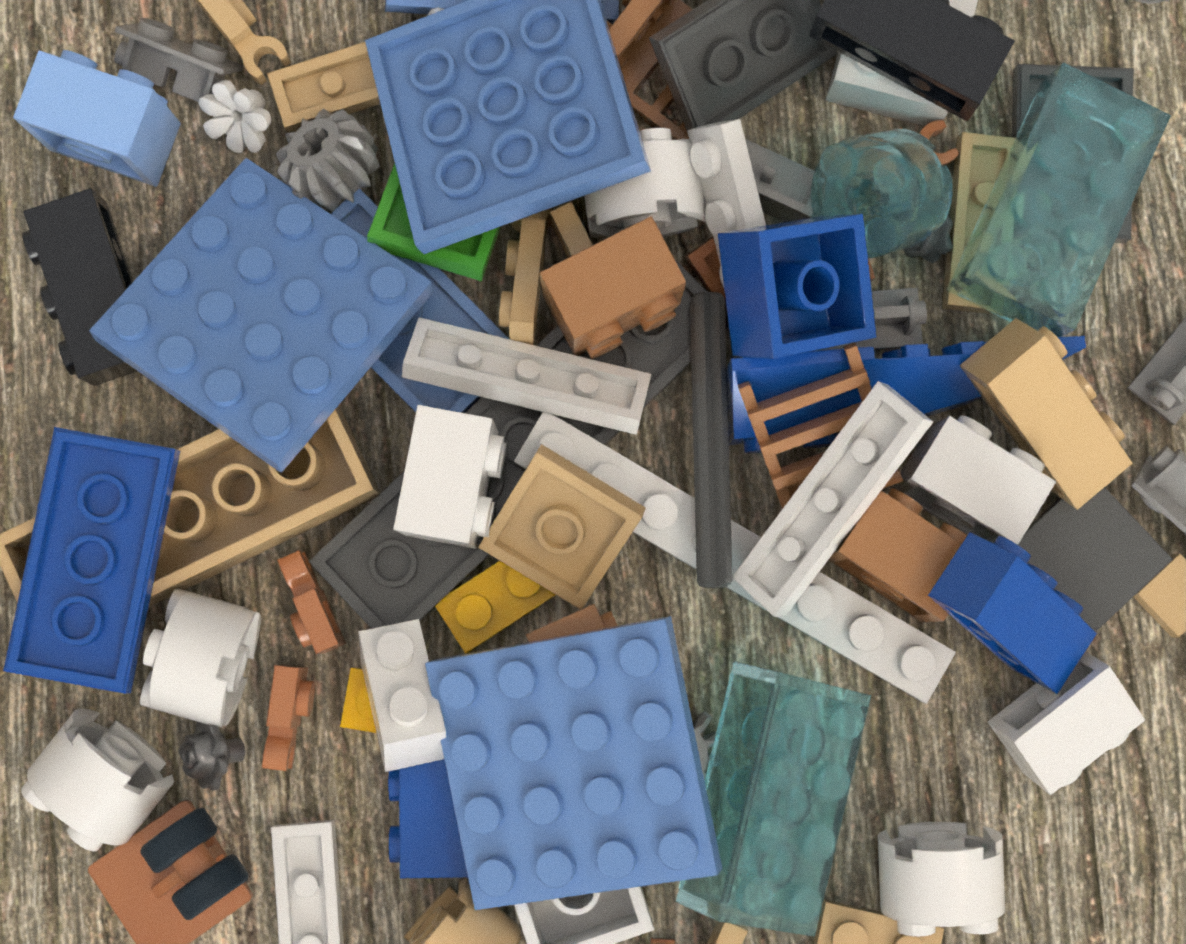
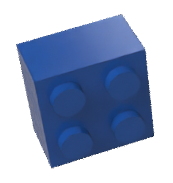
[717,214,877,359]

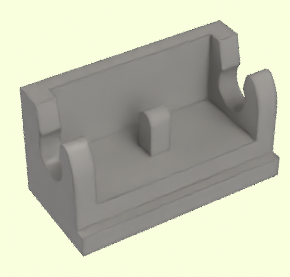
[745,139,833,222]

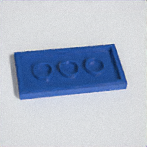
[3,427,180,694]

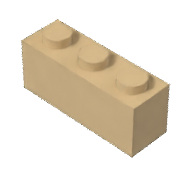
[960,318,1133,510]

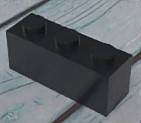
[809,0,1015,121]
[22,188,137,386]

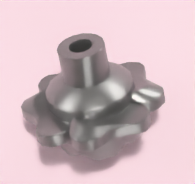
[178,722,245,791]

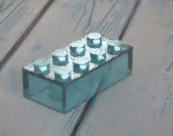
[946,62,1171,337]
[675,661,871,937]

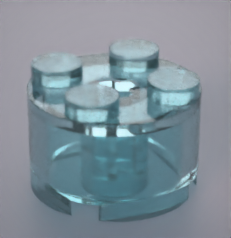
[811,129,953,258]

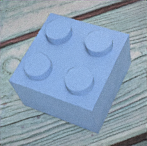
[13,50,181,187]

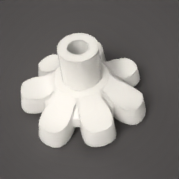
[199,80,271,153]

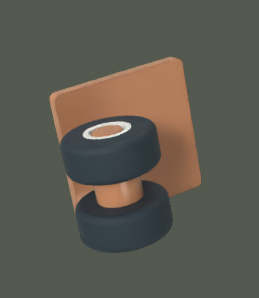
[88,800,253,944]

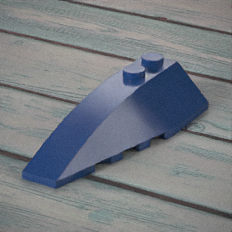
[727,336,1086,454]

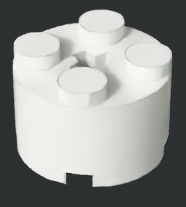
[585,128,706,240]
[140,588,261,727]
[21,709,174,852]
[878,822,1005,937]

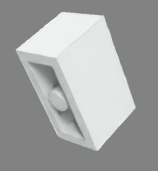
[358,619,446,772]
[988,651,1145,795]

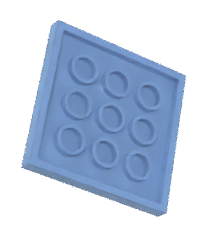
[365,0,651,254]
[89,158,434,473]
[425,616,722,910]

